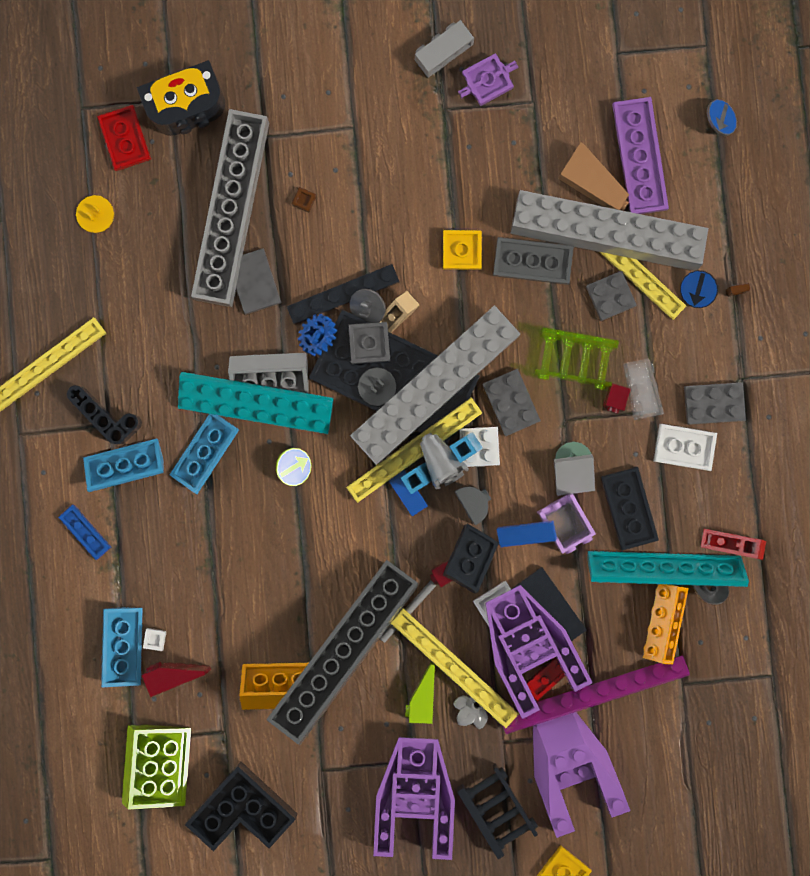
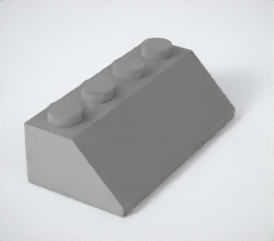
[228,353,309,394]

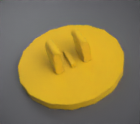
[76,195,114,233]

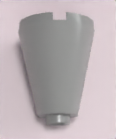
[420,433,469,489]

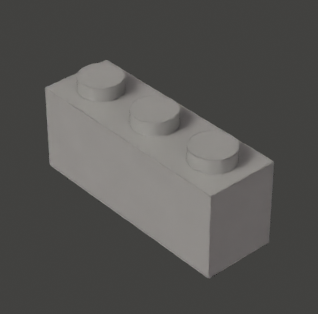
[415,20,474,78]

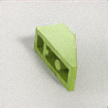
[405,662,435,724]

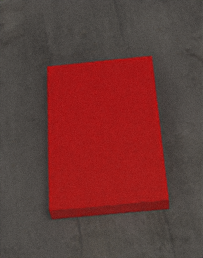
[97,105,152,171]

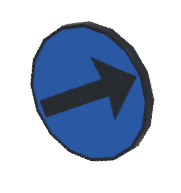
[680,270,718,308]

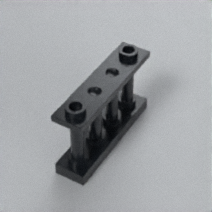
[457,763,538,859]

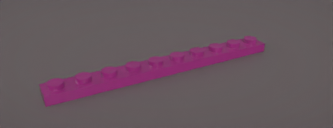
[503,655,690,734]

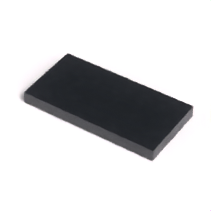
[600,467,659,551]
[511,567,587,641]

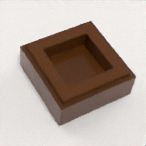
[291,187,317,213]
[726,283,750,297]

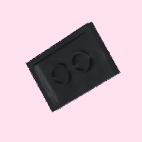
[443,523,499,594]

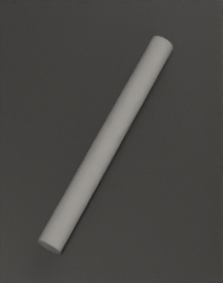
[380,580,436,643]

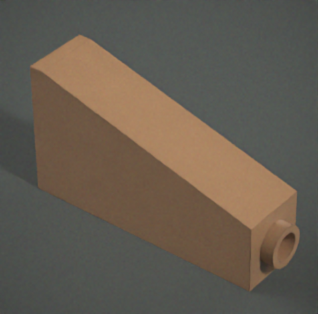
[558,143,629,211]

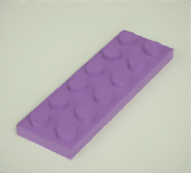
[612,97,669,214]

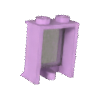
[537,493,596,554]

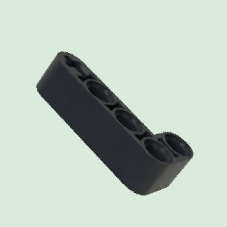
[67,385,142,445]

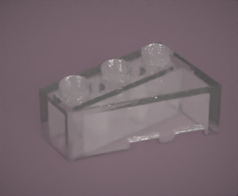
[623,359,664,420]

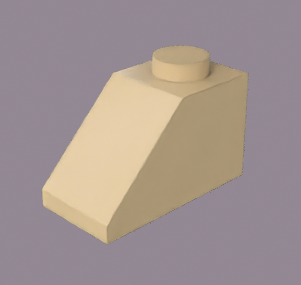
[379,291,420,333]

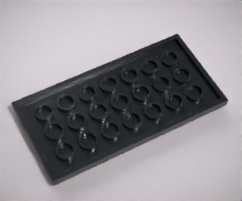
[309,310,480,444]

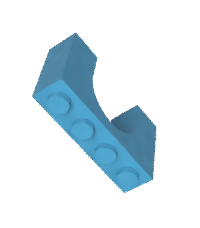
[401,432,483,494]

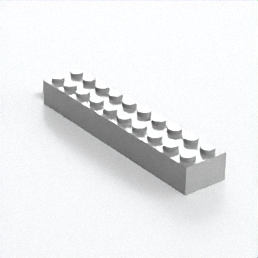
[191,109,269,307]
[510,190,708,271]
[350,305,520,465]

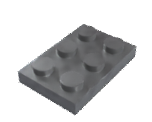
[482,369,541,436]
[684,383,746,425]

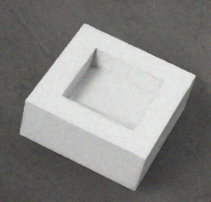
[143,628,166,651]

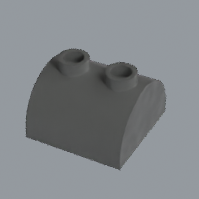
[454,487,491,525]

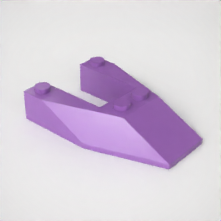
[486,585,593,719]
[533,712,630,838]
[373,737,455,860]

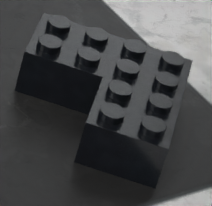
[185,761,298,852]

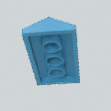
[170,414,239,494]
[83,439,164,492]
[101,607,143,687]

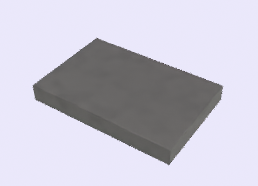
[236,248,281,315]

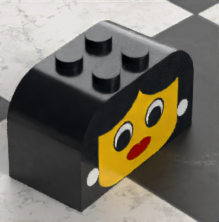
[136,60,225,136]

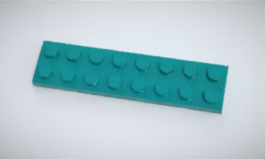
[178,372,334,434]
[587,551,749,587]

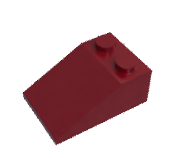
[142,661,211,697]

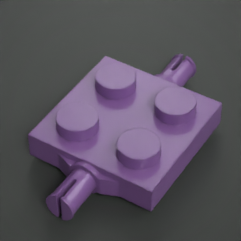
[458,53,518,106]

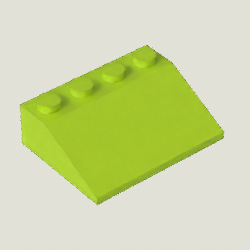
[122,725,191,809]

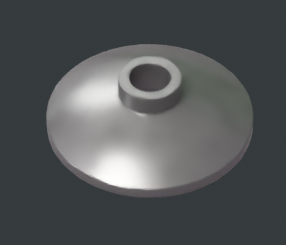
[693,585,729,605]

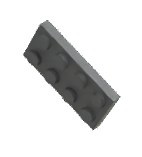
[493,237,574,285]

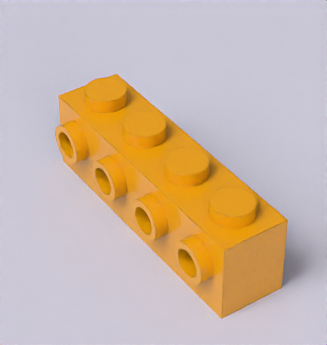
[643,584,689,665]

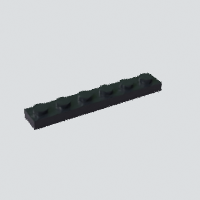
[286,264,400,325]

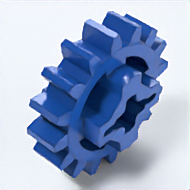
[298,314,337,356]

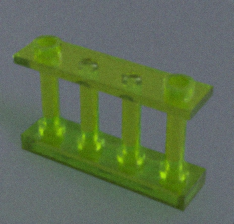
[533,327,619,390]

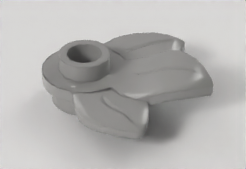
[453,695,488,729]

